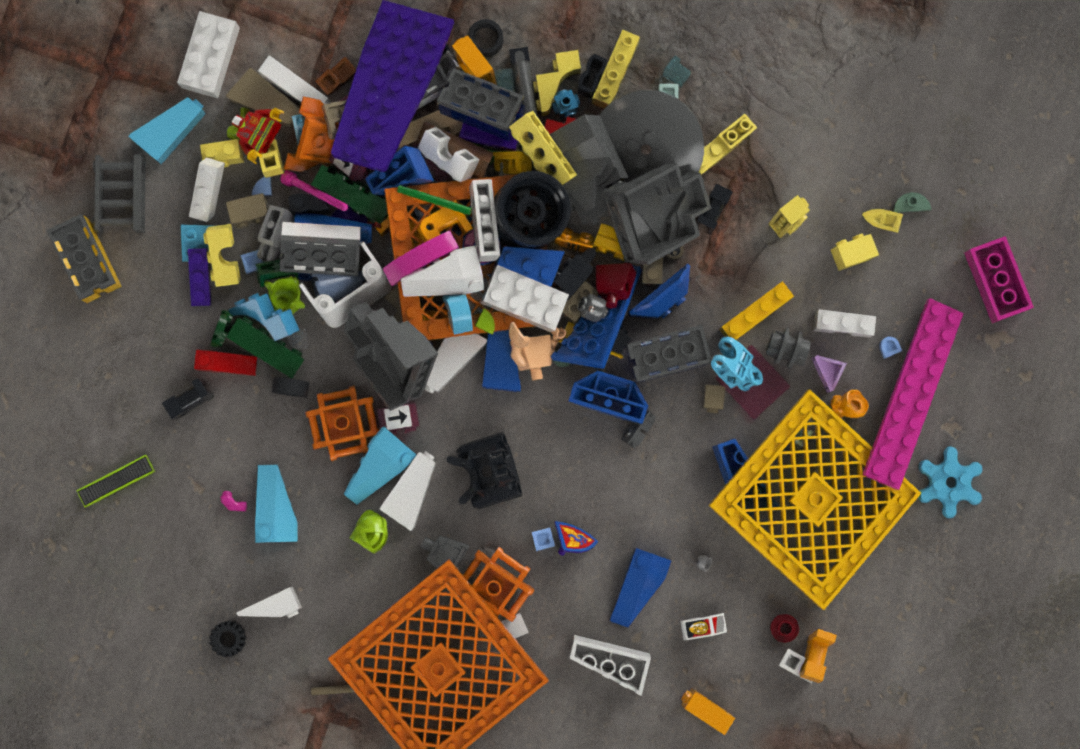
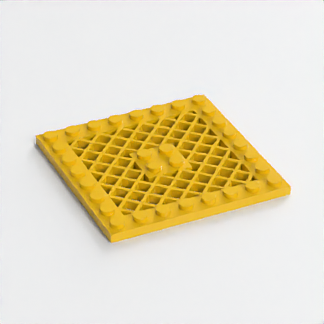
[708,389,921,610]

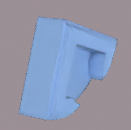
[252,177,272,196]

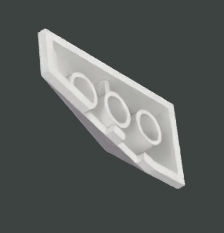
[401,245,484,297]

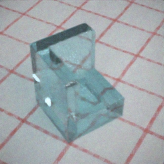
[663,55,691,88]

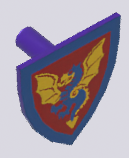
[554,521,598,556]

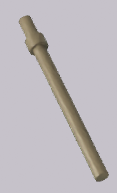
[311,678,425,696]

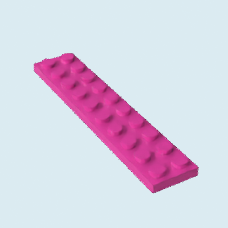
[862,298,964,490]

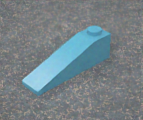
[344,426,416,505]
[255,465,298,543]

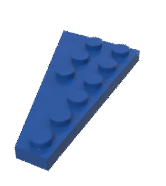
[551,265,642,369]

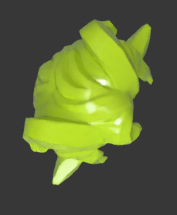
[264,276,305,314]

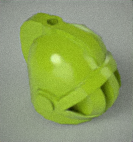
[349,510,388,554]

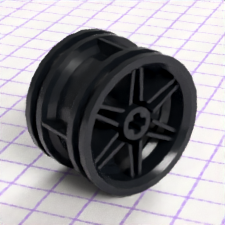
[494,171,571,249]

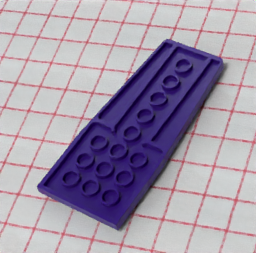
[331,0,454,172]

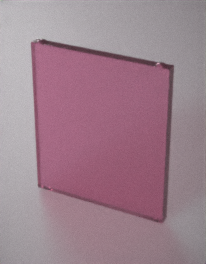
[715,345,790,420]

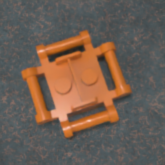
[305,385,380,461]
[463,547,535,622]

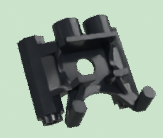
[446,432,523,509]

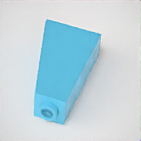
[128,97,206,164]

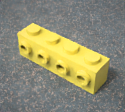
[768,195,810,238]

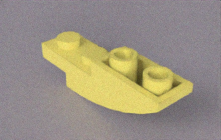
[698,114,757,175]

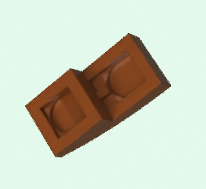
[315,57,356,96]

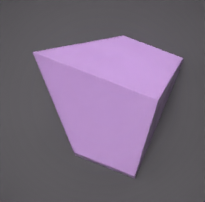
[811,355,847,393]

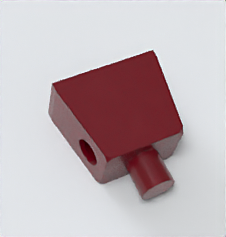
[596,263,636,308]

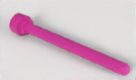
[280,170,348,211]

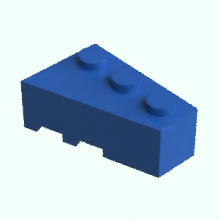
[365,146,434,196]
[494,247,565,287]

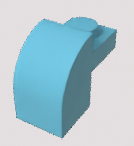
[442,294,473,335]

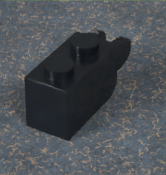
[551,248,596,300]

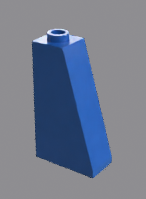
[482,330,521,392]

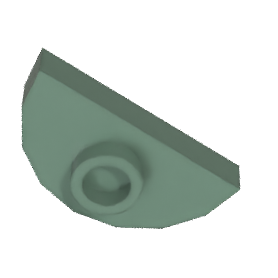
[893,192,932,213]

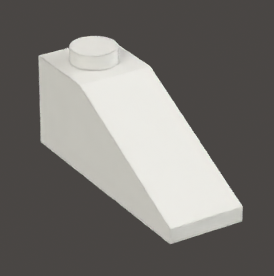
[236,587,302,618]

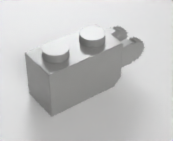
[257,205,295,261]

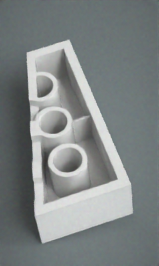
[570,635,651,696]

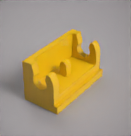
[493,151,532,174]

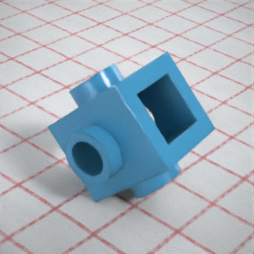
[552,89,580,119]

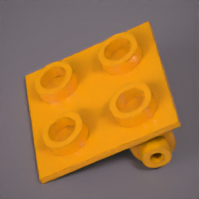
[555,228,595,252]

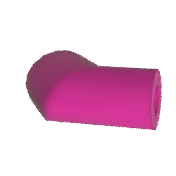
[220,491,247,512]

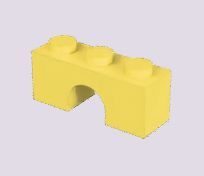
[203,224,241,287]

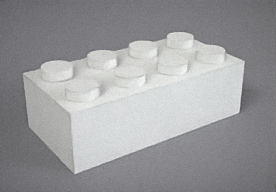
[177,11,240,98]
[480,265,569,332]

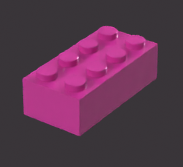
[964,236,1034,323]

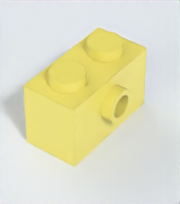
[200,139,245,167]
[831,233,879,271]

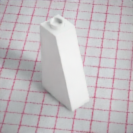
[258,56,330,105]
[424,334,487,394]
[380,451,436,531]

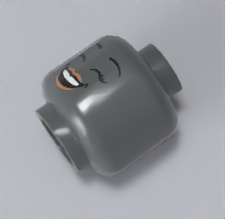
[578,294,608,322]

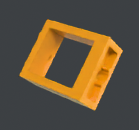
[452,35,497,88]
[681,688,735,735]

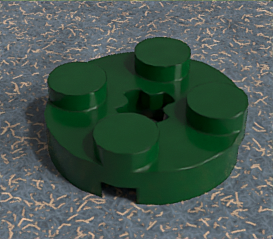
[210,309,233,348]

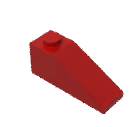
[194,350,258,376]

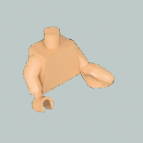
[509,322,566,381]

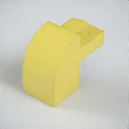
[259,139,284,178]

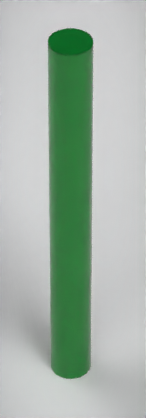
[397,185,472,215]

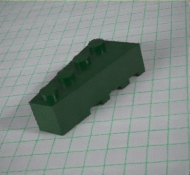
[311,164,388,225]
[226,317,305,379]

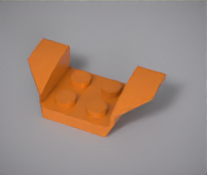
[284,96,339,172]

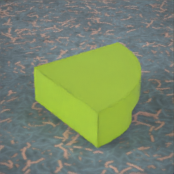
[475,309,495,335]

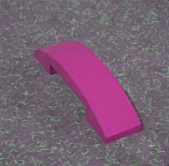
[383,231,459,286]

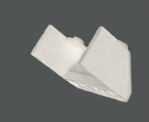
[299,241,392,328]

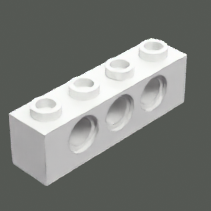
[469,179,500,262]

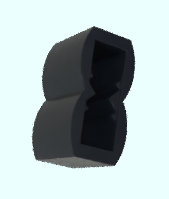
[578,54,607,99]
[289,193,330,215]

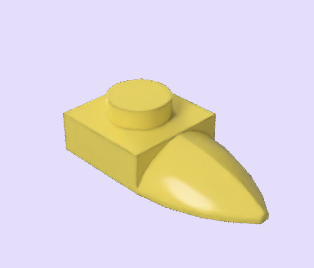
[862,209,903,233]

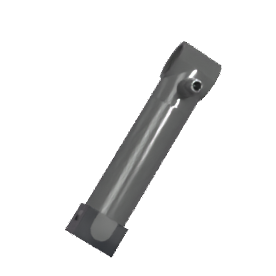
[509,47,539,140]

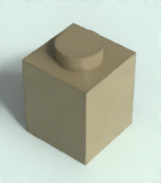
[702,385,725,414]

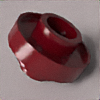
[770,614,799,643]

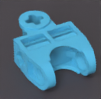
[711,337,763,391]

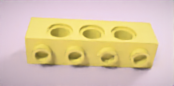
[592,30,640,109]
[509,111,577,186]

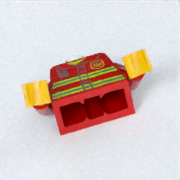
[232,108,284,164]

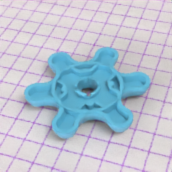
[918,447,983,519]

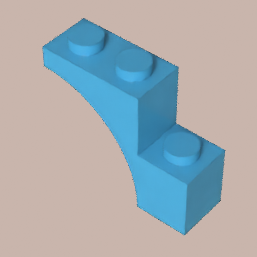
[228,293,299,341]

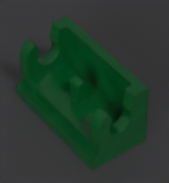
[256,259,298,288]

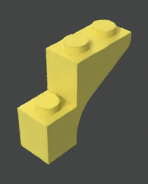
[533,50,581,116]

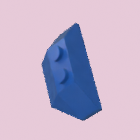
[628,263,690,319]
[569,371,648,424]

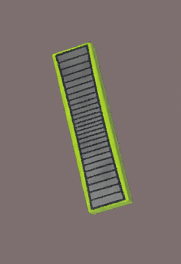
[76,455,155,508]

